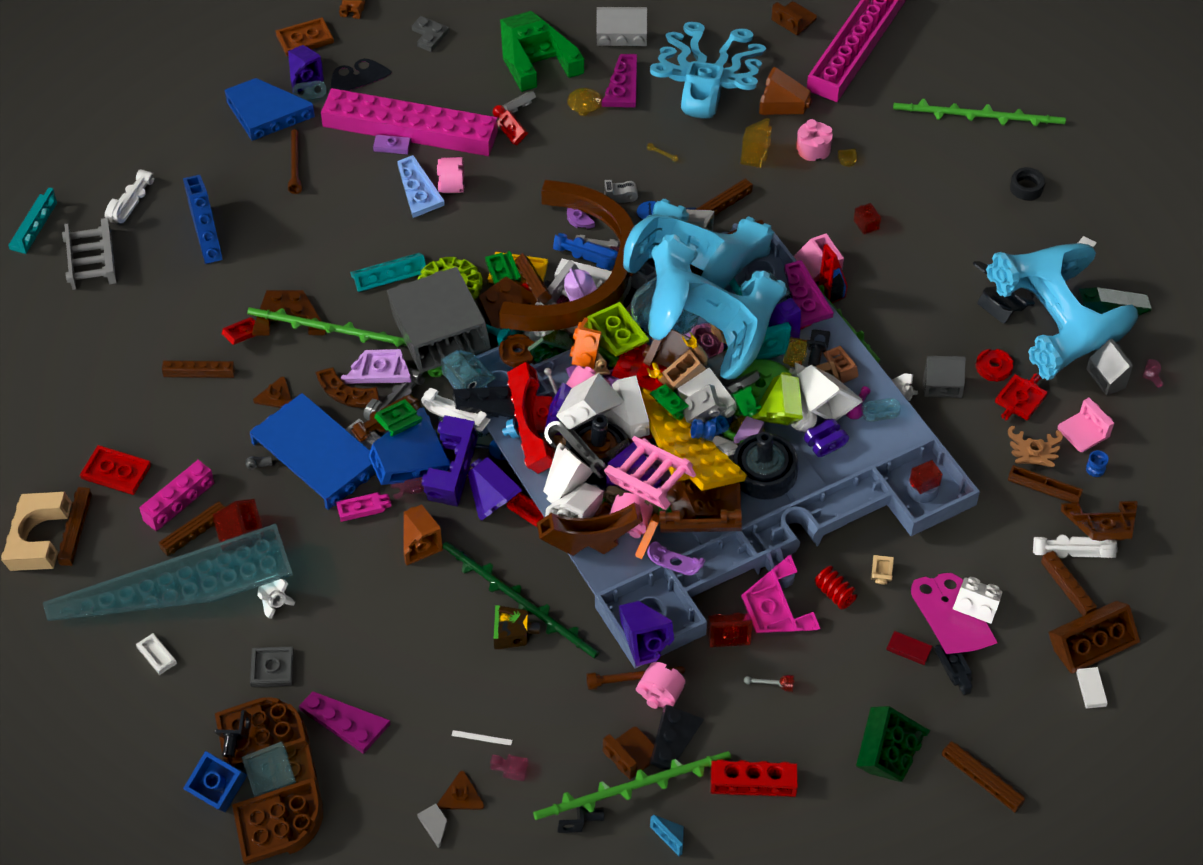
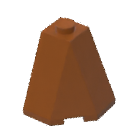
[759,67,812,115]
[404,504,443,566]

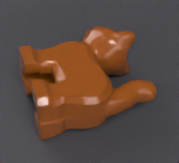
[339,0,366,19]

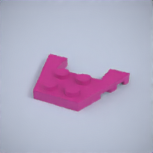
[741,555,821,633]

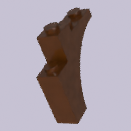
[537,502,643,556]

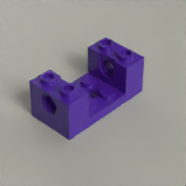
[422,415,478,507]

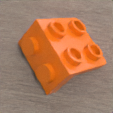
[570,317,602,369]

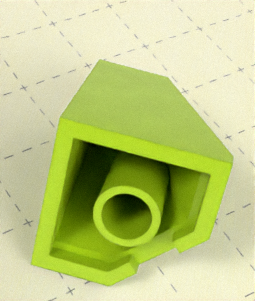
[752,372,803,426]

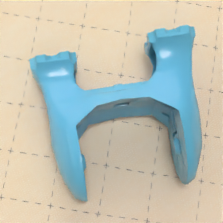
[623,198,775,289]
[648,234,787,380]
[986,243,1138,380]

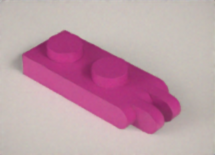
[336,493,392,522]

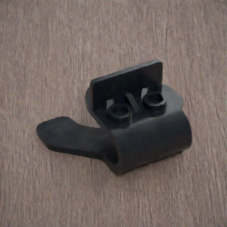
[973,261,1035,323]

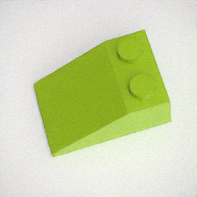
[587,302,649,357]

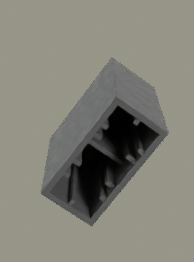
[387,267,491,373]

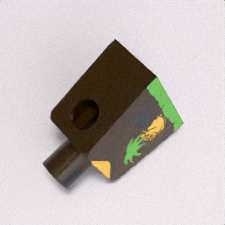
[494,605,540,649]

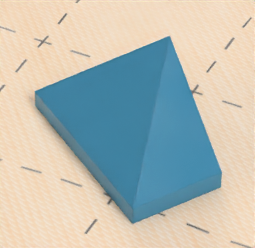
[650,815,684,856]

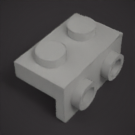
[683,384,727,424]

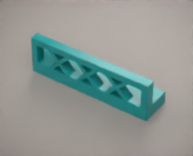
[8,187,57,254]
[350,253,426,292]

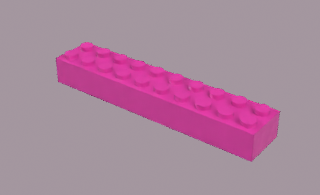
[807,0,906,102]
[321,88,498,156]

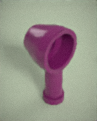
[846,386,871,419]

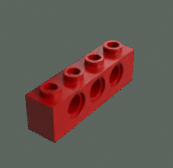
[711,759,797,797]

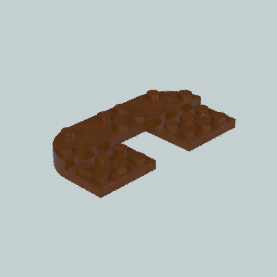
[215,697,323,865]

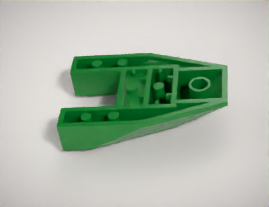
[500,11,584,92]

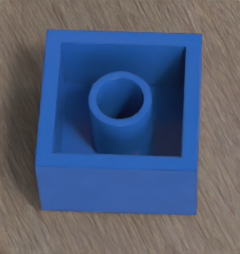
[183,751,248,813]

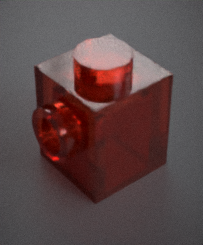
[854,203,881,235]
[909,460,943,494]

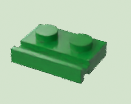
[485,251,521,285]
[374,399,422,437]

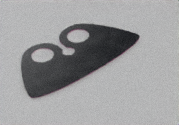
[331,58,392,91]

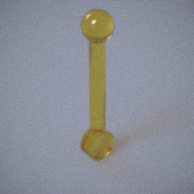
[647,143,678,162]

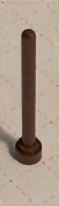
[288,129,302,194]
[586,666,685,690]

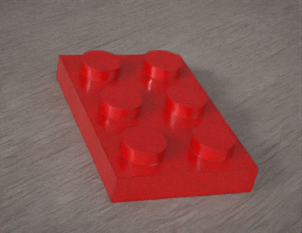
[80,445,151,495]

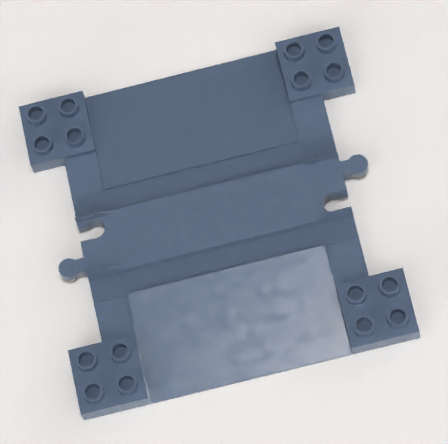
[448,233,980,668]

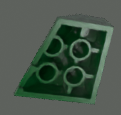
[856,706,930,782]

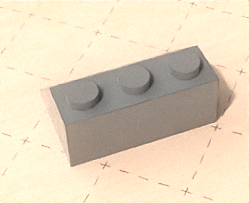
[597,7,647,46]

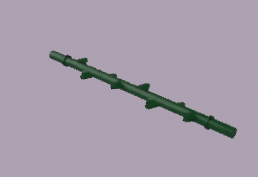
[442,541,599,659]

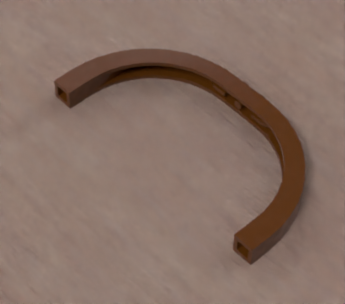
[500,180,634,331]

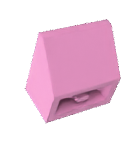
[793,233,844,282]

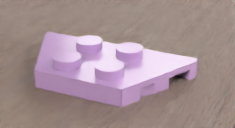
[341,349,412,384]

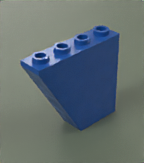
[225,78,315,141]
[183,175,223,264]
[368,408,450,485]

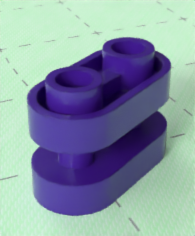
[804,419,849,457]

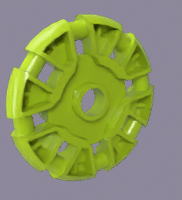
[417,257,483,300]

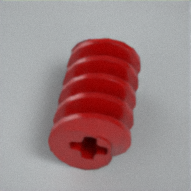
[815,565,857,610]

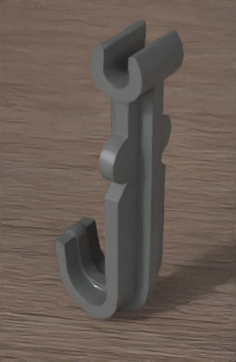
[364,368,425,420]
[544,421,607,478]

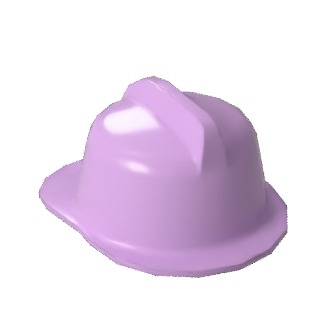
[564,268,597,301]

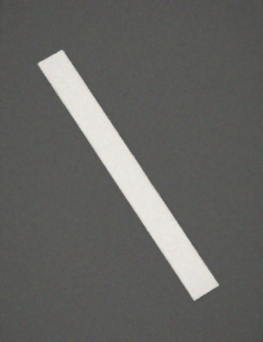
[451,730,512,745]

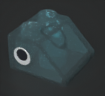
[441,350,496,389]

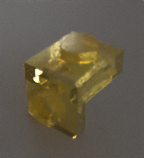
[783,337,807,367]

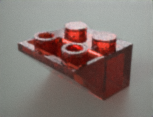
[213,499,263,549]

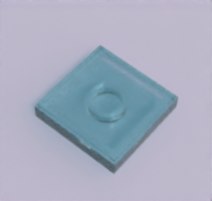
[242,741,296,797]

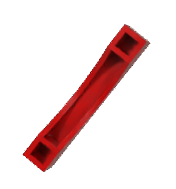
[507,362,555,474]

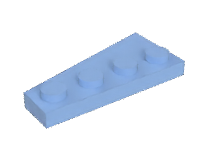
[397,155,445,218]

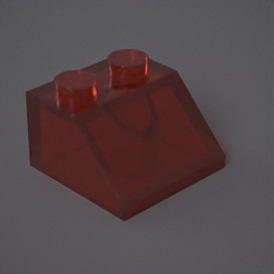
[707,613,753,647]

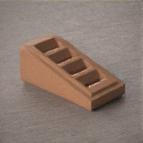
[823,346,858,383]

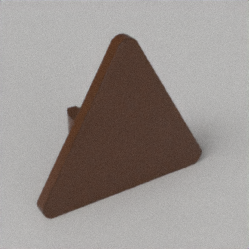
[253,377,292,408]
[437,771,484,810]

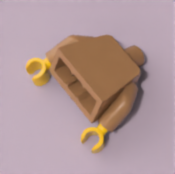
[647,332,708,390]

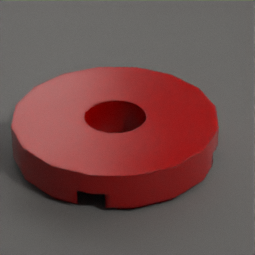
[975,349,1013,382]

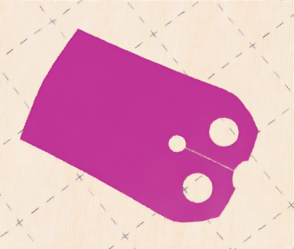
[911,573,997,654]

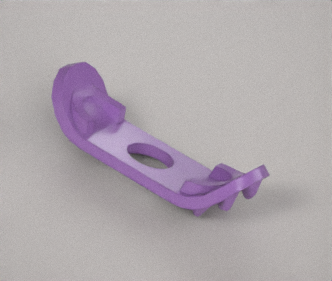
[647,541,705,575]

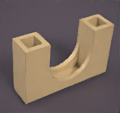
[1,492,72,571]

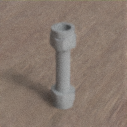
[576,234,619,251]

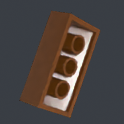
[1049,601,1140,673]

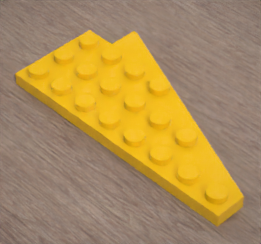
[640,387,747,491]

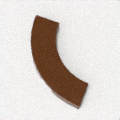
[316,367,380,408]

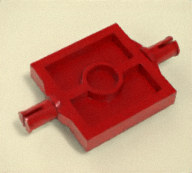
[995,373,1048,420]

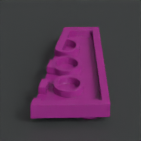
[602,54,637,107]
[784,260,834,328]
[299,691,391,754]

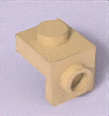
[871,555,894,585]

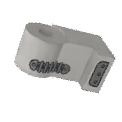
[604,180,638,203]

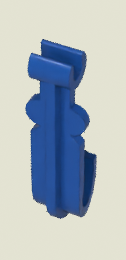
[553,233,618,270]

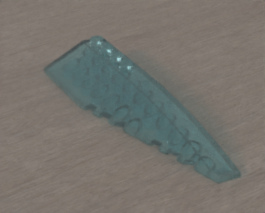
[43,524,293,621]

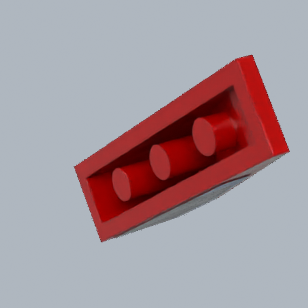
[819,244,848,303]

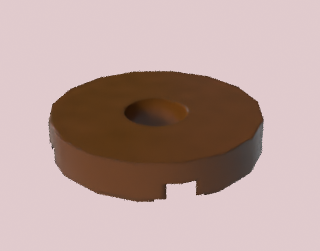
[499,334,535,367]

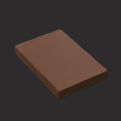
[275,17,334,57]

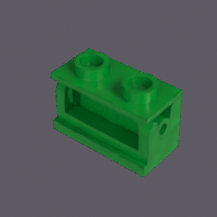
[730,386,761,417]

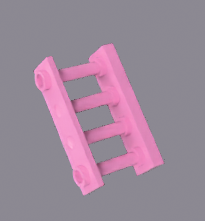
[604,436,696,510]

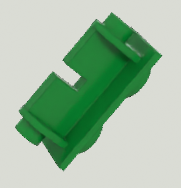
[650,384,689,420]

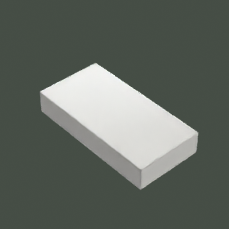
[136,633,177,675]
[1076,667,1107,709]

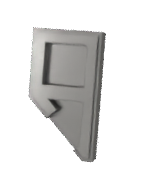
[417,804,447,848]

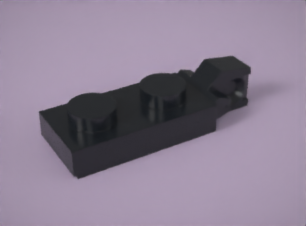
[935,644,973,695]

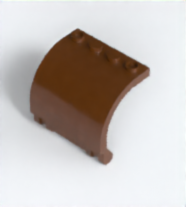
[659,481,742,533]

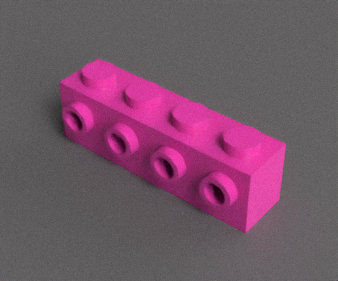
[139,460,215,531]

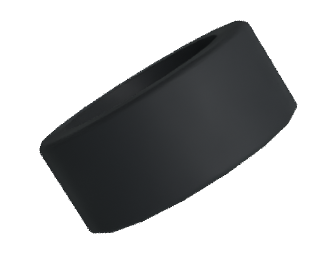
[1010,167,1045,201]

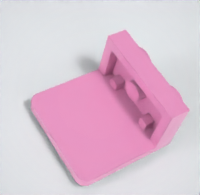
[1058,398,1114,452]

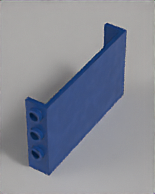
[250,393,376,510]

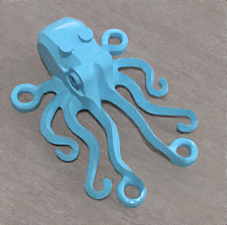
[650,22,766,118]

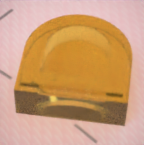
[838,149,857,167]

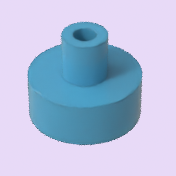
[502,418,520,439]

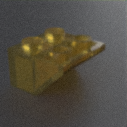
[741,118,772,168]

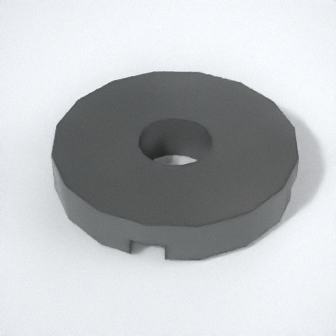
[725,370,761,394]

